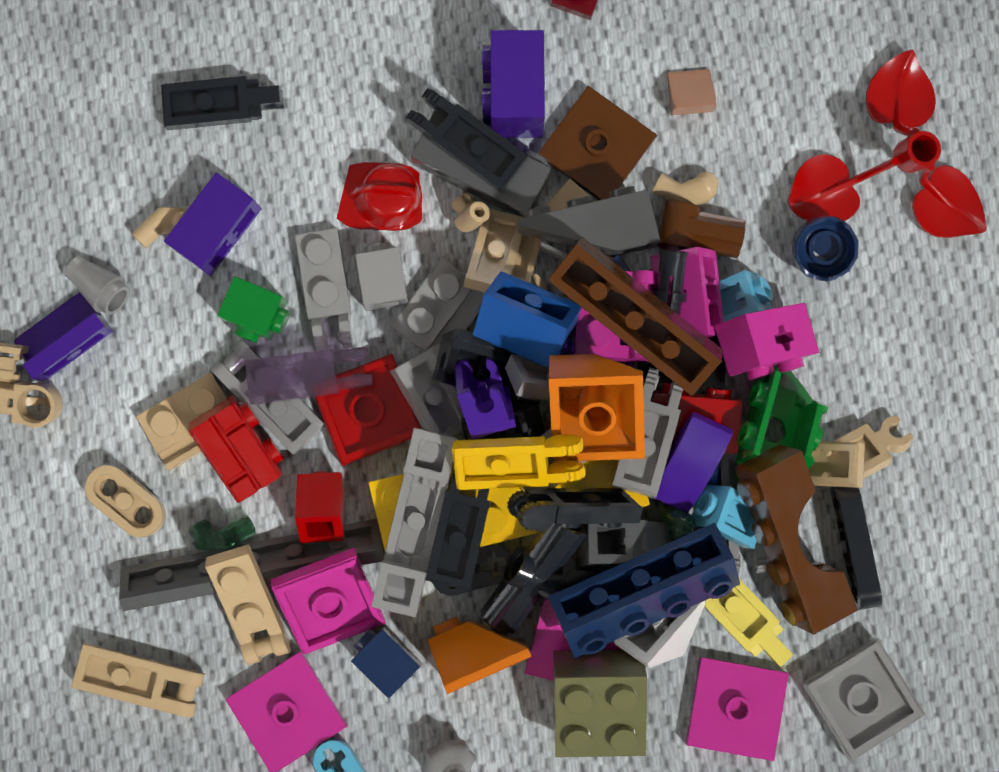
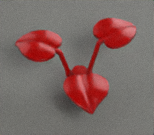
[787,50,987,238]

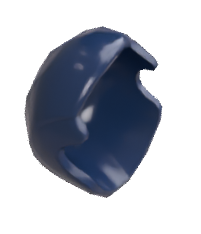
[792,216,859,282]

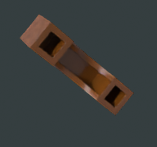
[735,444,858,635]

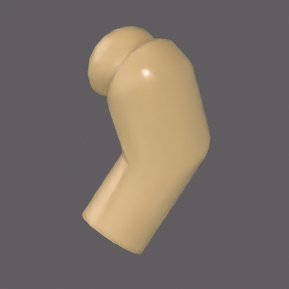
[652,171,718,206]
[451,192,490,232]
[131,207,187,249]

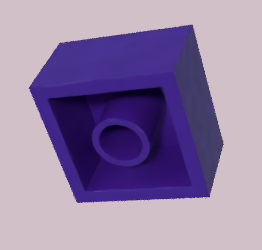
[482,30,545,138]

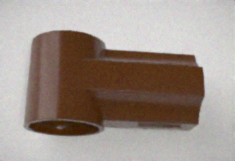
[657,200,746,259]

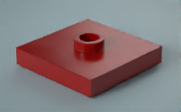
[311,353,422,467]

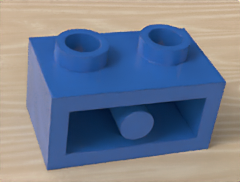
[473,271,582,368]

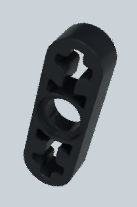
[831,487,882,610]

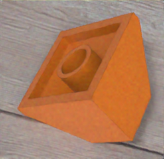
[549,354,645,462]
[427,616,532,694]

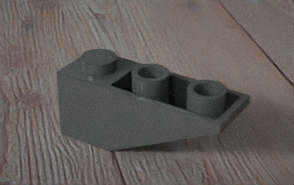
[517,186,660,257]
[577,520,699,571]

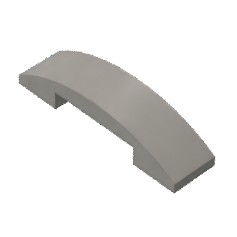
[371,428,459,618]

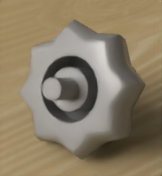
[421,738,476,772]

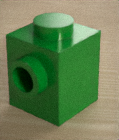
[217,276,290,344]

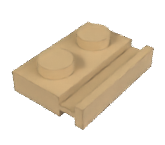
[463,208,542,293]
[136,372,228,471]

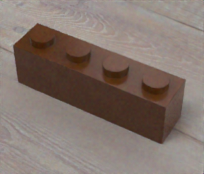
[548,237,723,396]

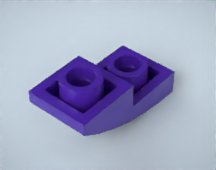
[656,412,733,513]

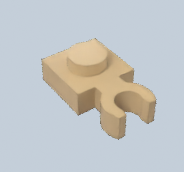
[832,416,913,479]

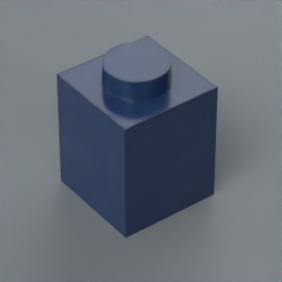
[351,627,422,699]

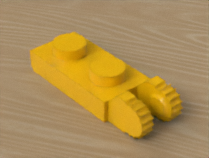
[452,434,586,490]

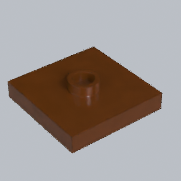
[538,85,657,200]

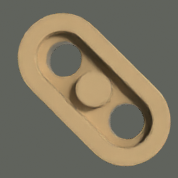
[85,465,166,537]

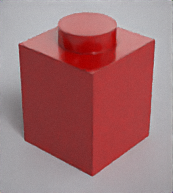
[295,471,346,543]

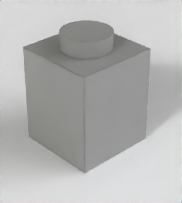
[355,243,409,311]

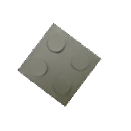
[553,650,647,757]

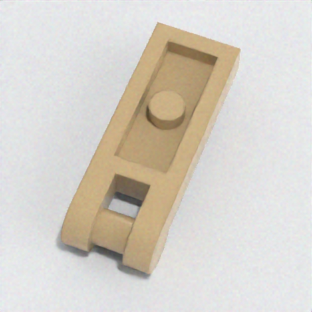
[205,544,291,665]
[71,643,205,718]

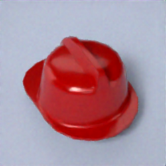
[336,162,423,231]

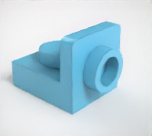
[719,270,773,322]
[689,485,757,549]

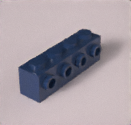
[548,523,740,658]

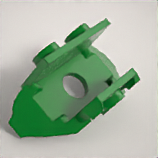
[735,366,829,483]

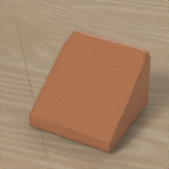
[667,69,717,116]

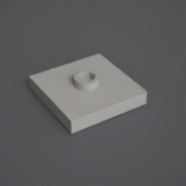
[800,637,926,762]

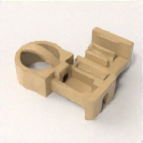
[0,343,63,428]

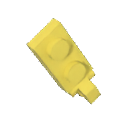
[704,578,793,667]

